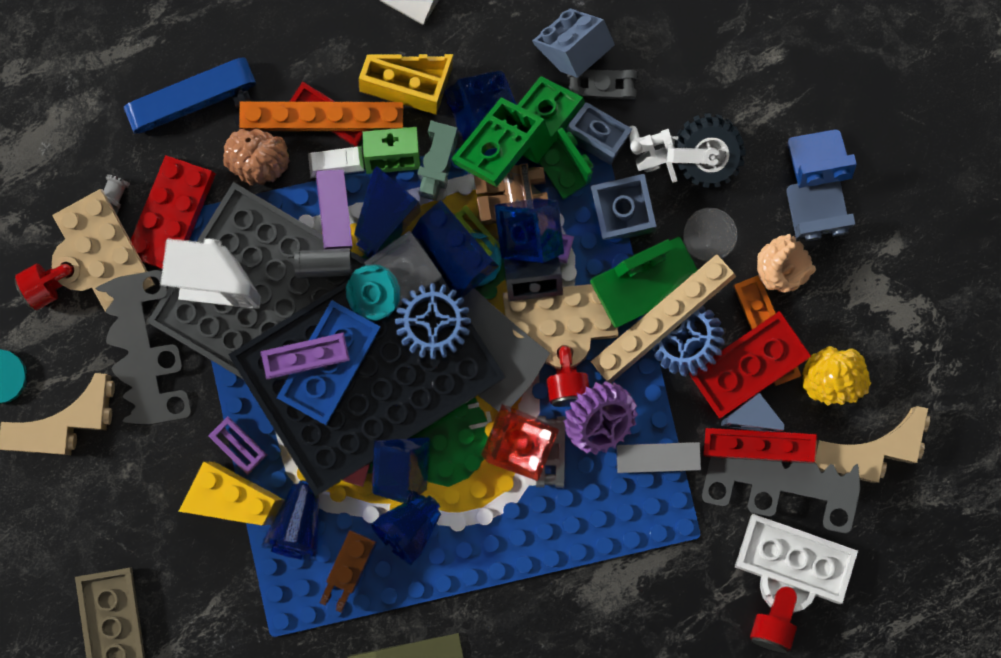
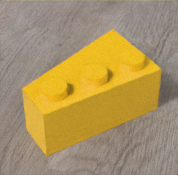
[179,462,284,526]

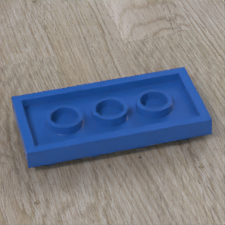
[277,300,381,425]

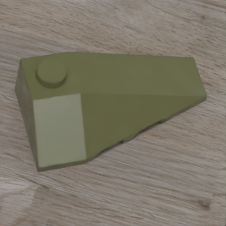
[347,633,463,658]

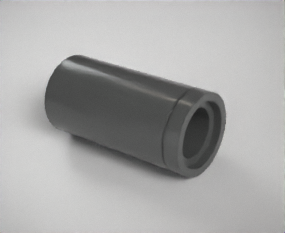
[294,248,352,278]

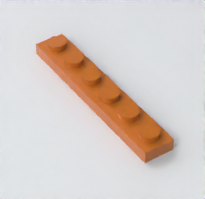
[239,102,403,131]

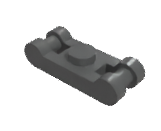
[567,70,637,100]
[536,416,565,488]

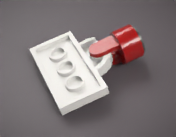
[735,514,858,653]

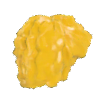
[802,346,871,406]

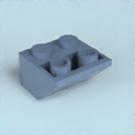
[533,9,615,78]

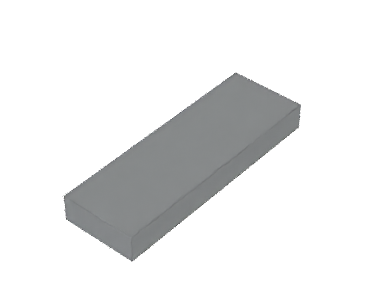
[616,442,701,473]

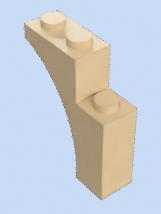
[0,373,115,455]
[816,406,930,483]

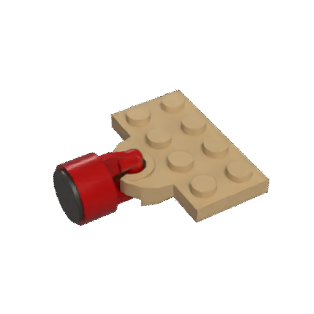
[15,189,155,312]
[503,284,618,407]

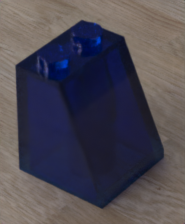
[354,166,421,260]

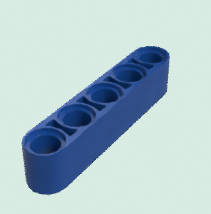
[124,58,256,134]

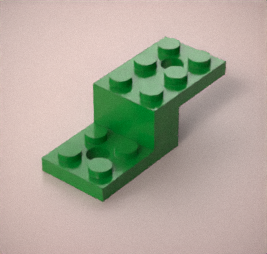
[452,76,585,187]

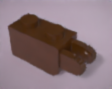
[320,530,377,613]

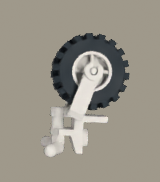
[628,113,746,188]

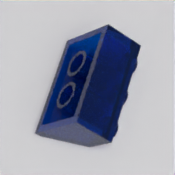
[406,200,499,300]

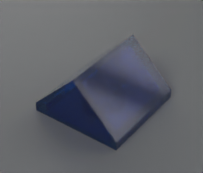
[372,437,430,504]

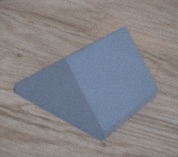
[566,102,632,165]
[721,393,784,432]

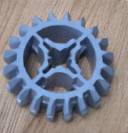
[395,283,471,359]
[652,305,725,377]

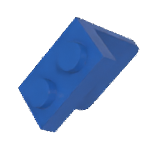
[787,130,857,188]

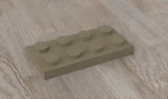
[75,567,145,658]

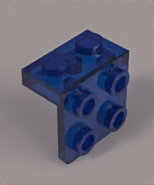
[444,71,516,141]

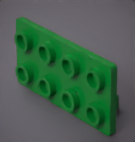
[590,237,698,328]

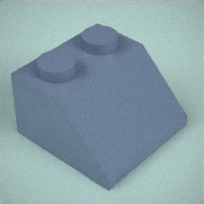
[591,174,657,240]

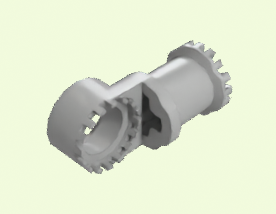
[103,174,130,215]

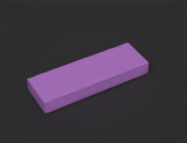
[316,170,353,249]
[261,333,350,379]

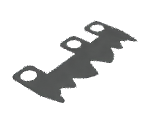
[95,270,191,424]
[702,457,860,533]

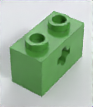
[363,127,420,174]

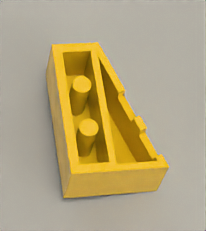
[359,54,453,115]

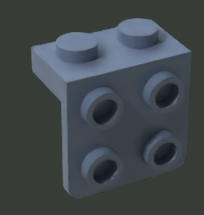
[786,181,855,241]

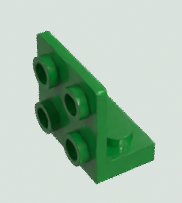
[538,128,594,200]

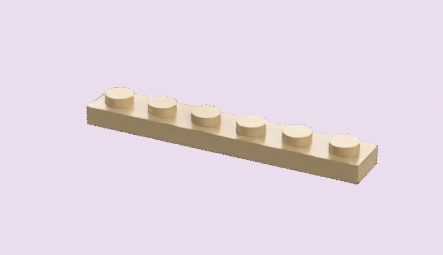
[591,254,736,383]

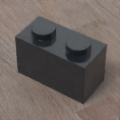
[503,253,563,302]

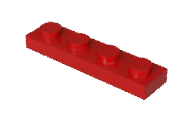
[704,428,818,464]

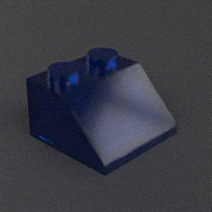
[494,198,564,263]

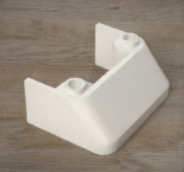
[161,239,261,309]

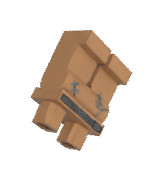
[474,163,549,225]

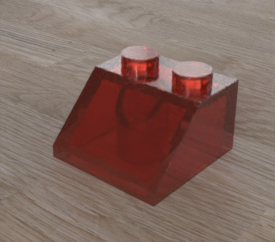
[481,404,559,481]

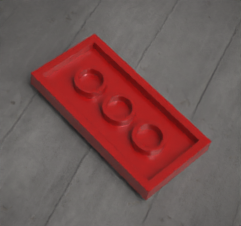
[131,155,216,269]
[688,311,812,419]

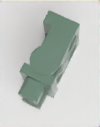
[417,121,459,201]

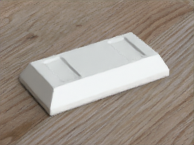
[308,146,364,178]

